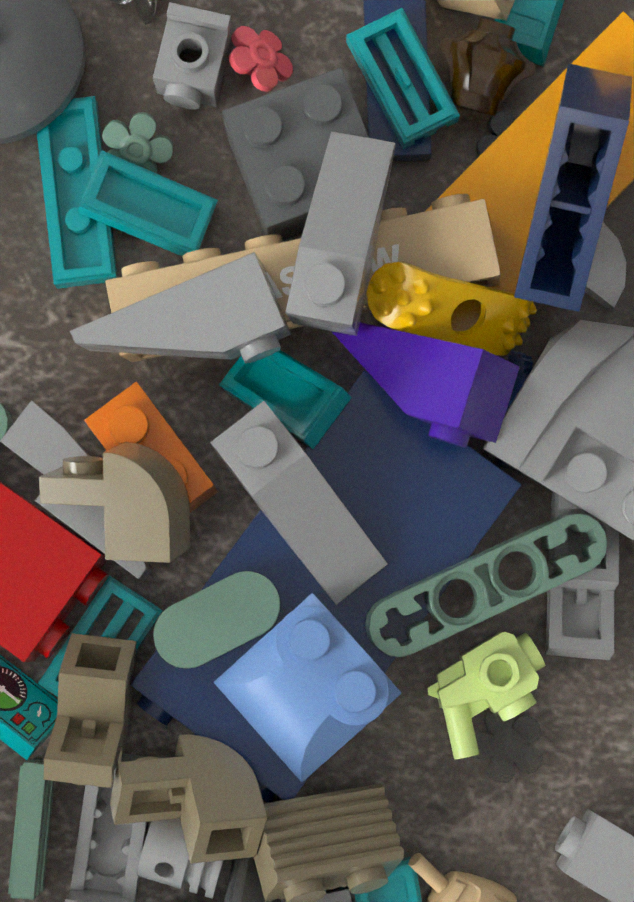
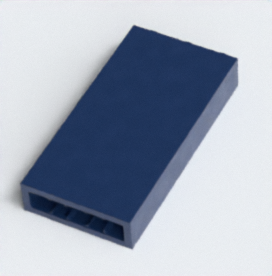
[131,371,521,803]

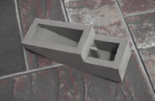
[0,400,152,581]

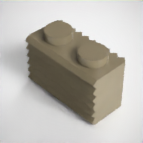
[254,783,404,902]

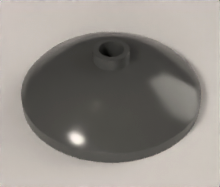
[0,0,86,144]

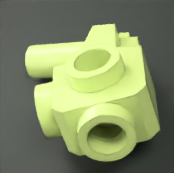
[427,632,546,759]

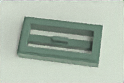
[8,758,55,900]

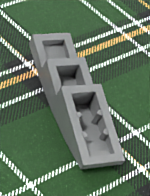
[545,491,619,660]

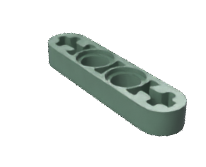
[365,514,607,657]

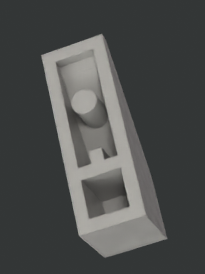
[285,131,396,336]
[70,252,291,363]
[210,401,387,605]

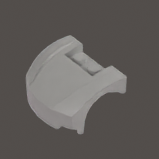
[483,320,634,541]

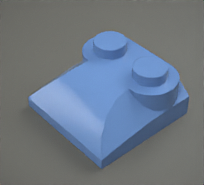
[214,593,401,782]

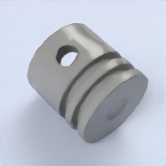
[137,818,225,899]

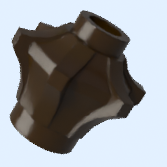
[440,18,536,117]

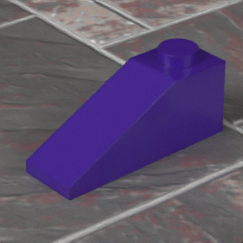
[331,322,520,448]

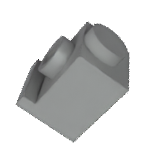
[153,2,233,109]

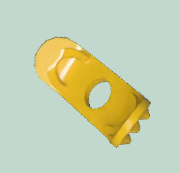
[366,261,537,356]

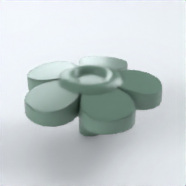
[102,112,173,174]

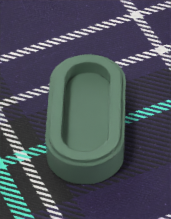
[154,571,280,668]

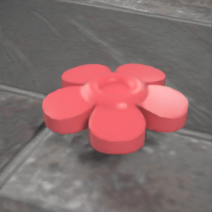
[228,26,293,92]

